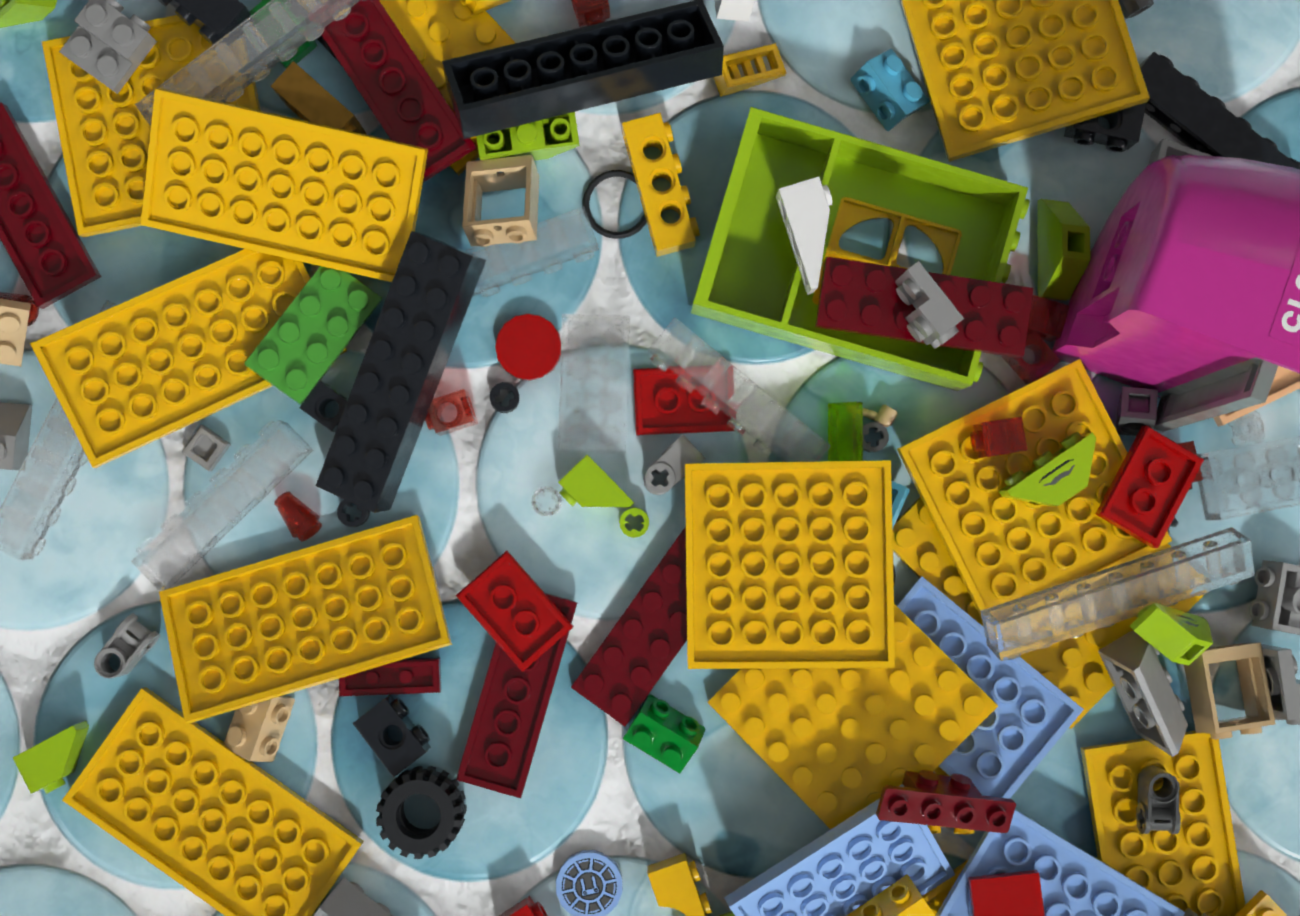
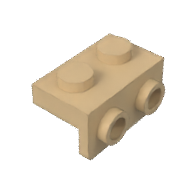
[0,299,31,367]
[224,696,295,762]

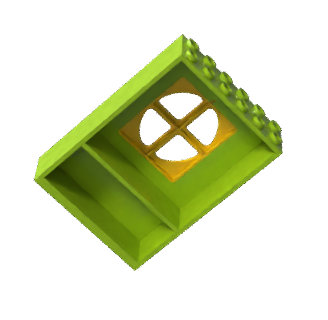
[691,107,1030,391]

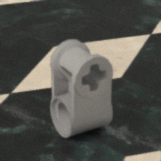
[643,434,706,495]
[94,613,160,678]

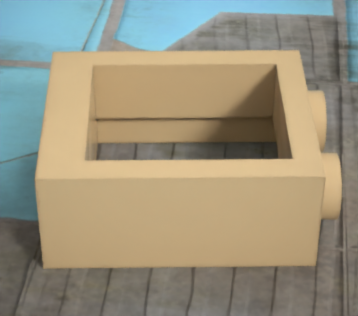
[462,155,539,247]
[1184,642,1276,739]

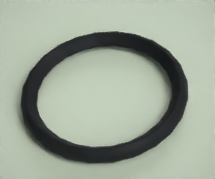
[583,170,647,239]

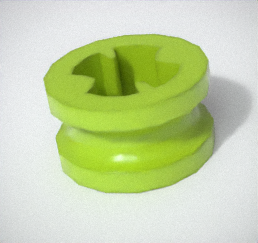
[619,508,649,538]

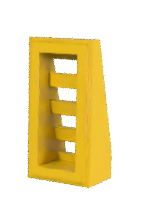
[713,43,787,97]

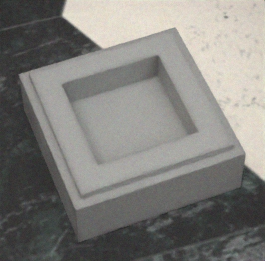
[182,425,231,471]

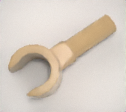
[848,404,897,427]

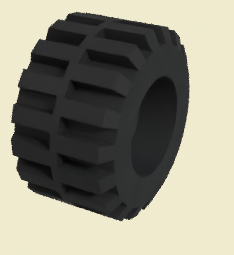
[376,766,467,859]

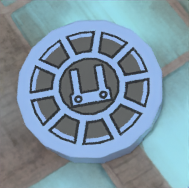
[556,850,623,916]

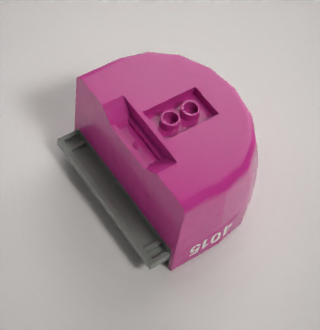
[1051,155,1300,432]

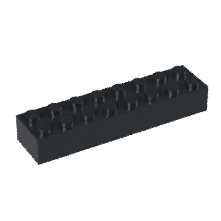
[442,0,724,139]
[316,231,486,513]

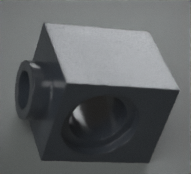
[299,381,348,432]

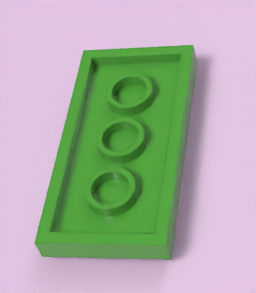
[244,266,382,406]

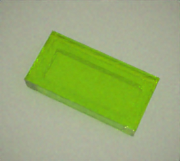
[828,402,863,461]

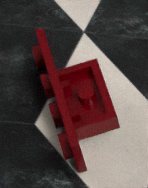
[876,770,1016,833]

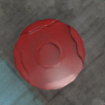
[495,314,562,381]

